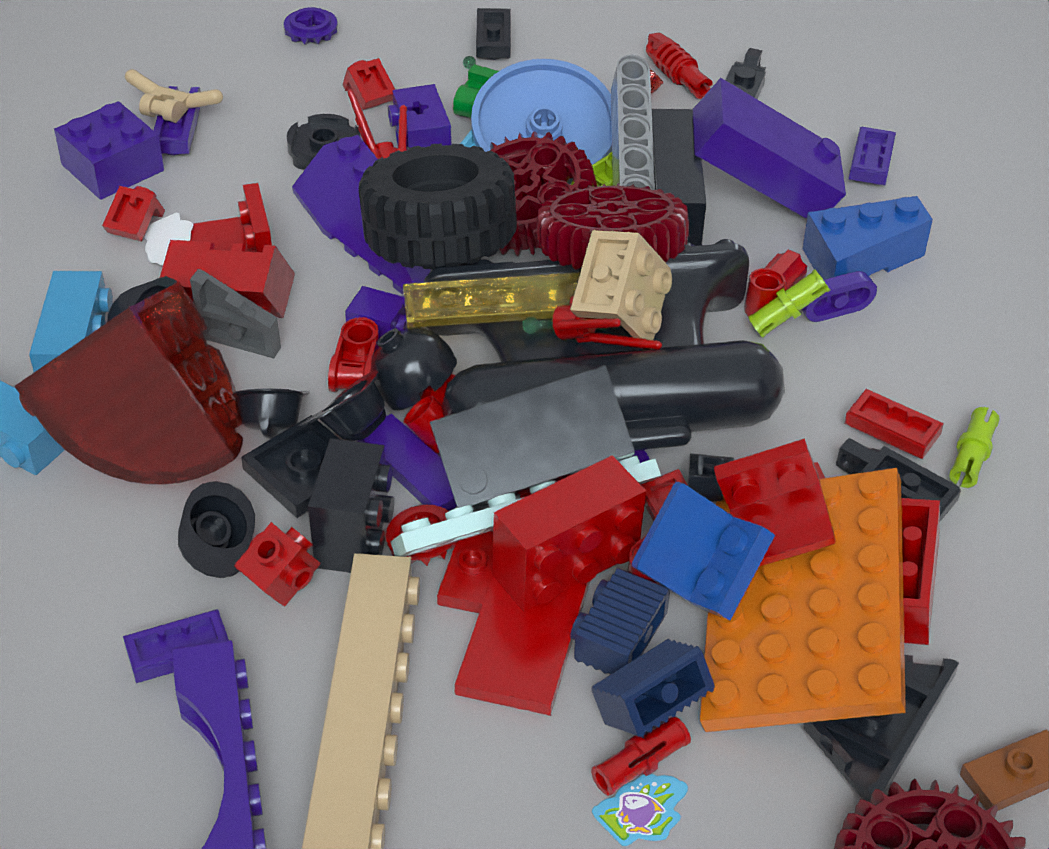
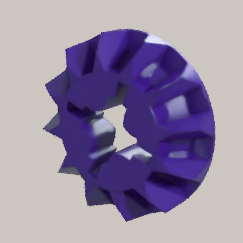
[284,7,338,45]

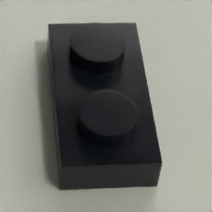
[476,8,511,60]
[688,453,734,502]

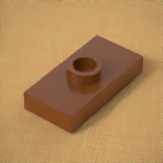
[960,729,1049,811]

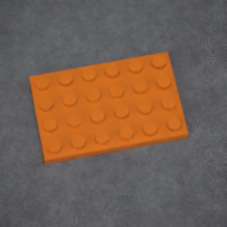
[700,468,906,732]

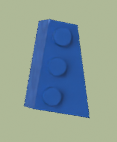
[802,196,933,280]

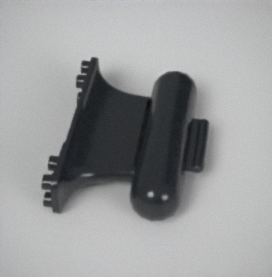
[423,239,785,451]

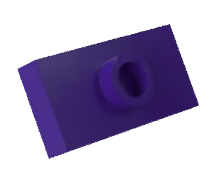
[849,126,896,186]
[123,609,229,683]

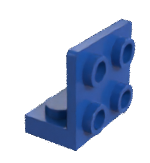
[632,482,775,620]

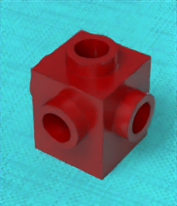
[234,522,321,607]

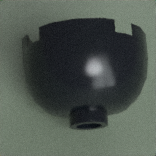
[370,327,457,410]

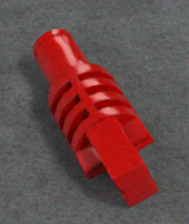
[646,32,713,99]

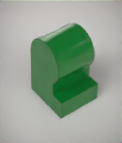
[453,64,499,118]

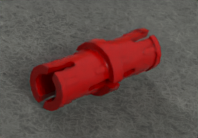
[591,716,691,796]

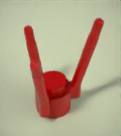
[347,89,407,159]
[553,296,662,349]

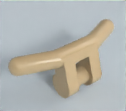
[125,69,223,123]

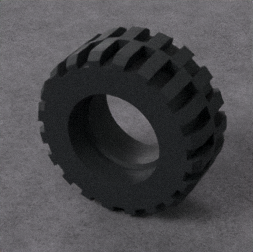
[358,143,517,269]

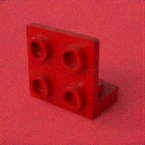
[190,183,272,253]
[714,438,836,567]

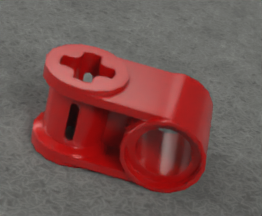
[328,317,379,393]

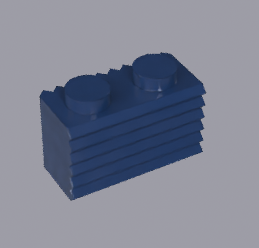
[570,568,670,675]
[591,638,715,738]

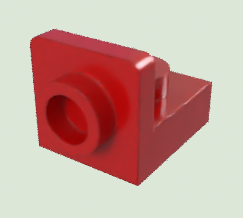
[342,58,395,110]
[102,185,165,242]

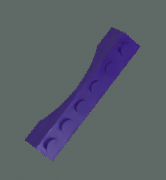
[172,640,267,849]

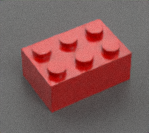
[492,455,646,612]

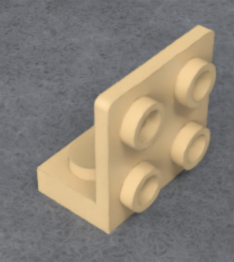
[570,230,672,340]

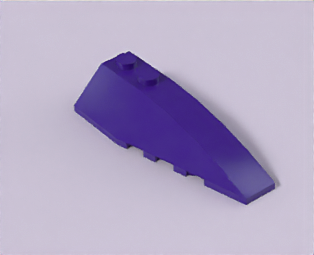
[292,135,431,311]

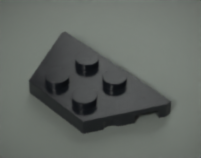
[804,655,959,802]

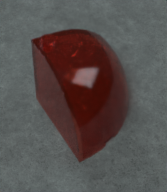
[14,282,243,485]

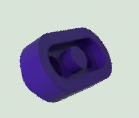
[802,271,877,322]

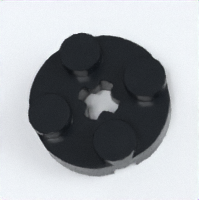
[287,114,361,170]

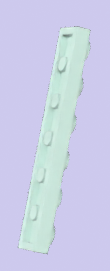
[391,456,661,557]

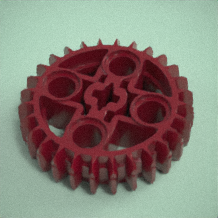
[490,131,597,257]
[537,183,689,270]
[834,778,1026,849]

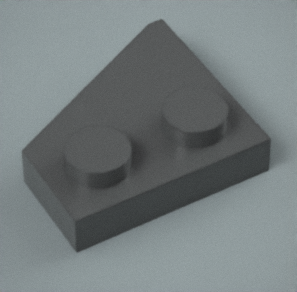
[190,269,281,359]

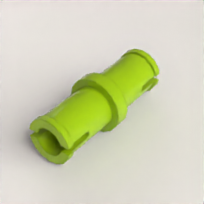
[748,269,830,338]
[949,407,1000,488]

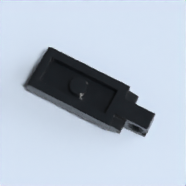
[726,48,766,99]
[836,438,961,521]

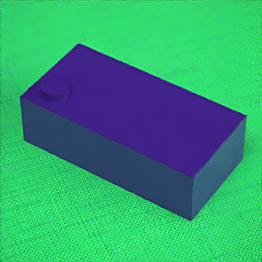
[693,77,846,219]

